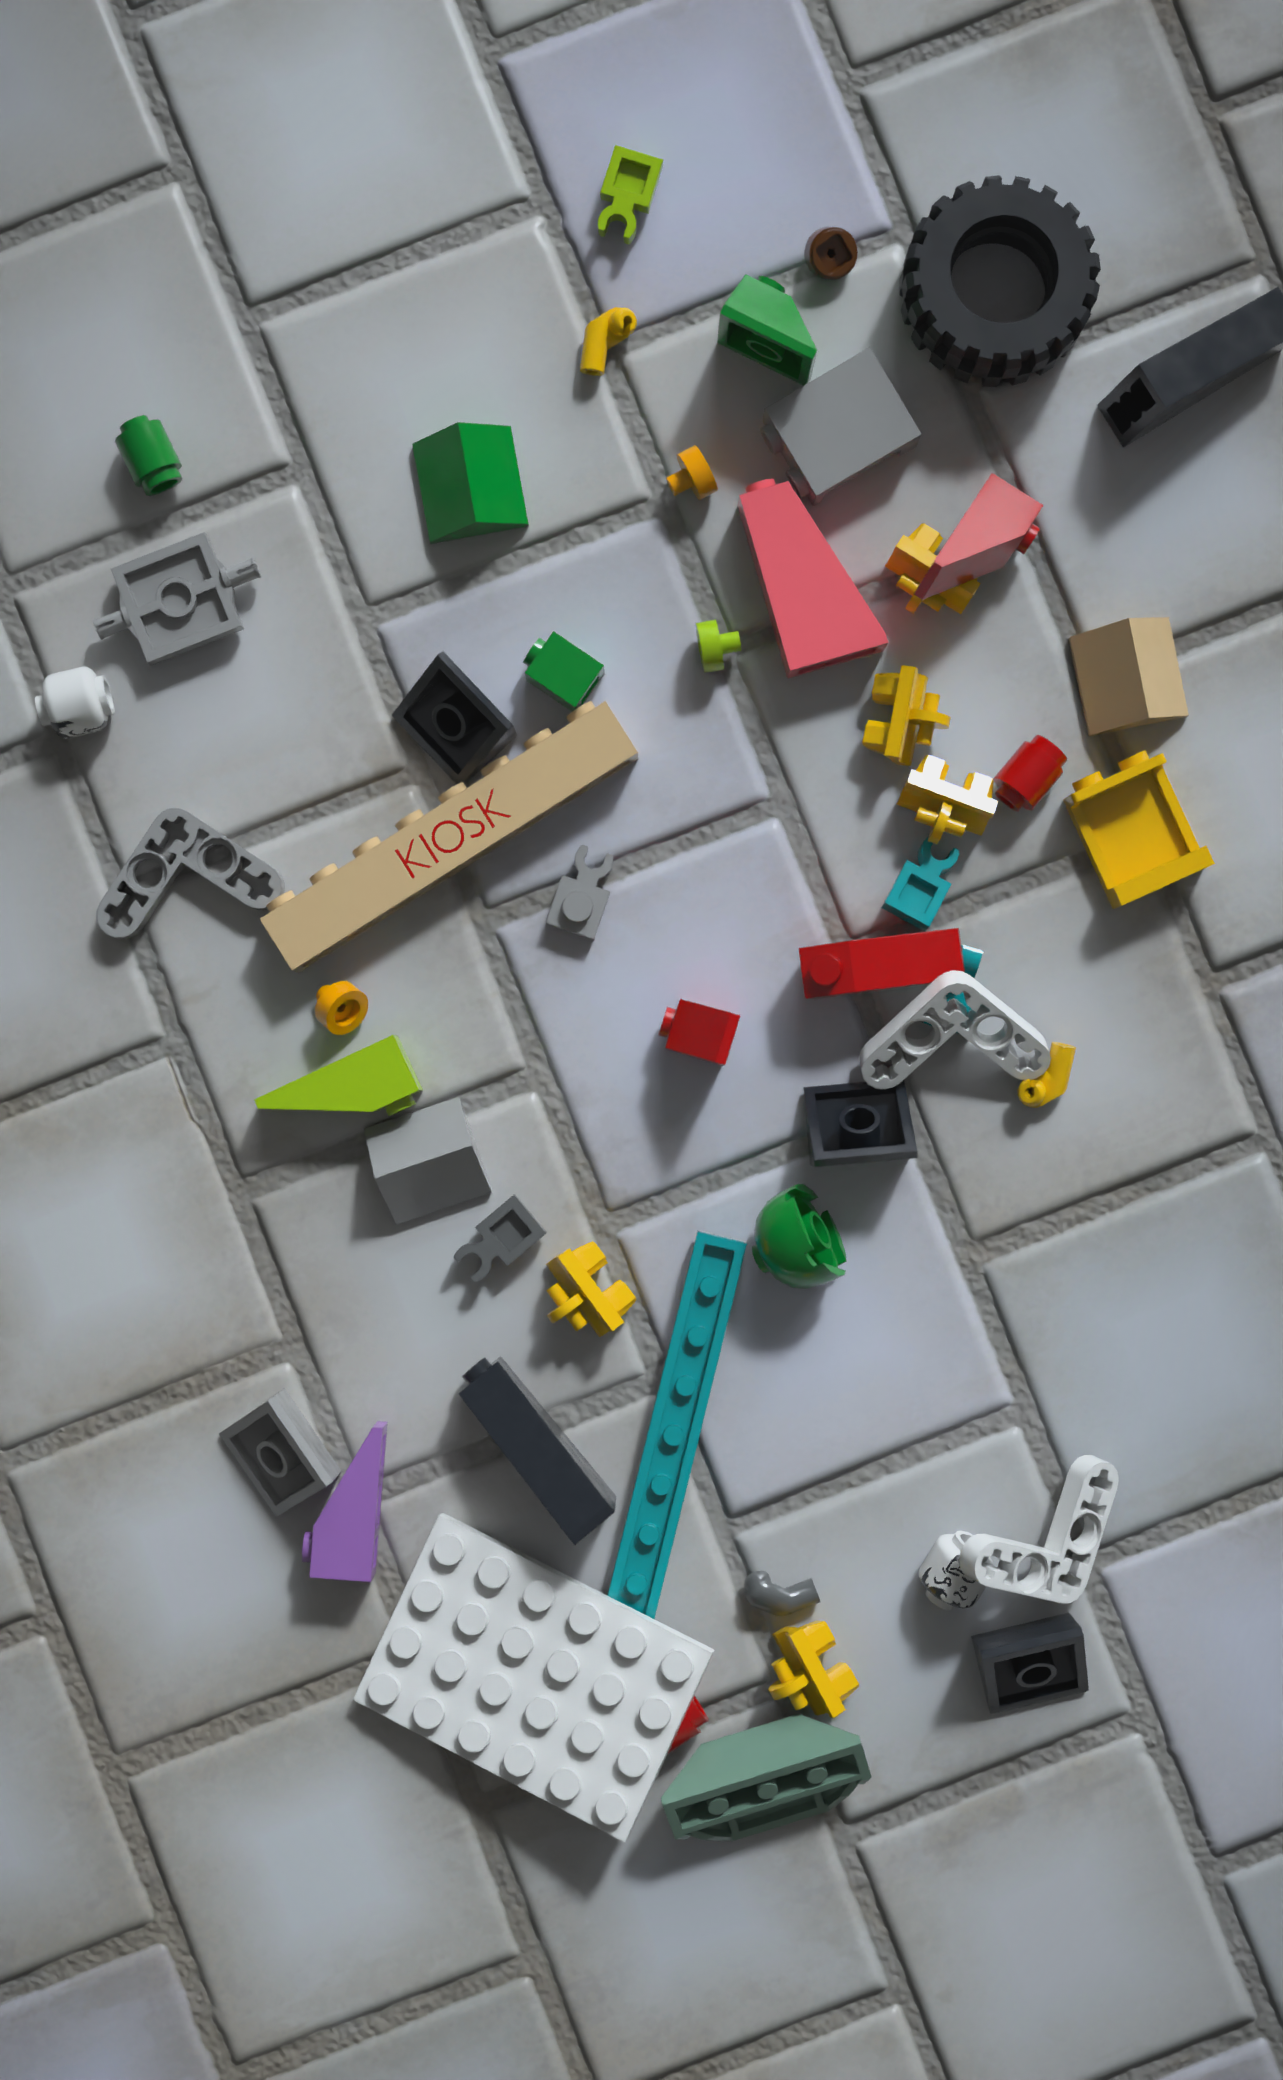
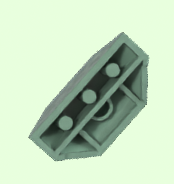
[661,1714,872,1841]

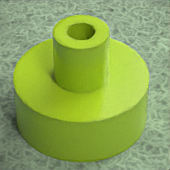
[695,619,741,673]

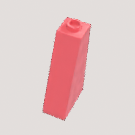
[738,479,888,679]

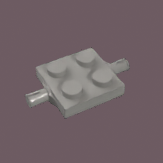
[93,532,261,666]

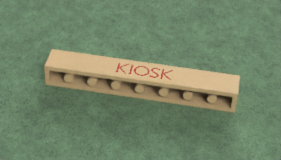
[260,701,638,973]

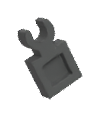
[453,1194,547,1282]

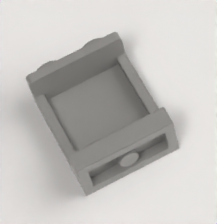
[760,347,922,506]

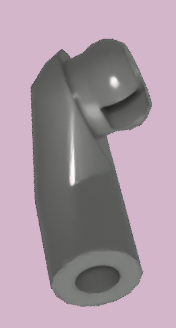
[744,1571,821,1616]

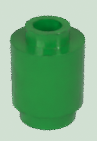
[115,415,183,496]

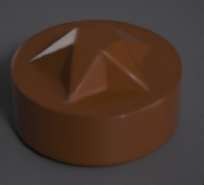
[804,227,858,280]

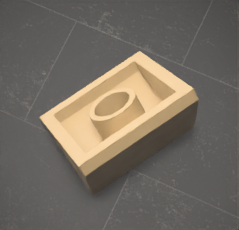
[1069,617,1189,736]

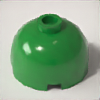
[752,1184,847,1289]

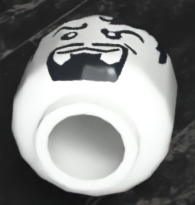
[35,667,115,739]
[919,1531,994,1610]

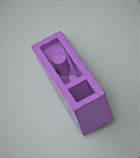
[302,1421,388,1582]

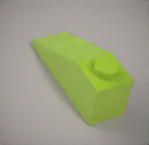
[254,1035,423,1117]

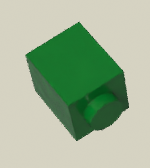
[523,631,605,711]

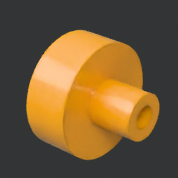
[666,445,718,500]
[315,981,368,1035]

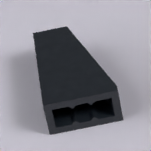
[1097,287,1283,448]
[458,1356,616,1545]

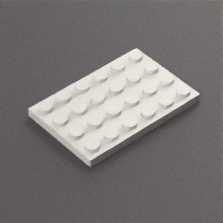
[353,1513,715,1842]

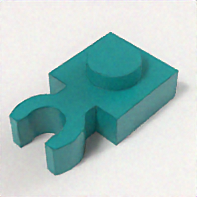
[881,836,959,932]

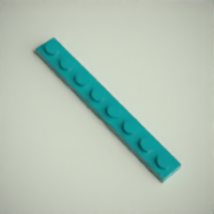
[607,1230,747,1619]

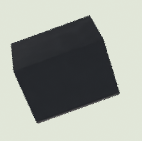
[392,651,517,784]
[803,1080,917,1167]
[971,1613,1089,1714]

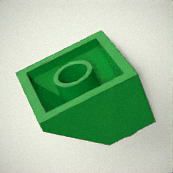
[717,274,817,386]

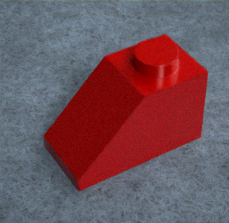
[658,999,741,1066]

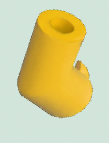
[580,307,637,376]
[1017,1042,1076,1108]

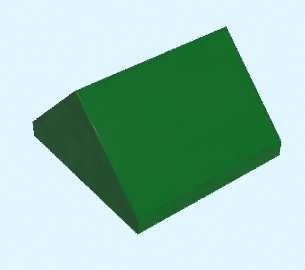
[412,422,529,544]

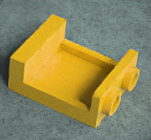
[1063,750,1215,909]

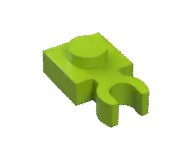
[598,145,663,245]

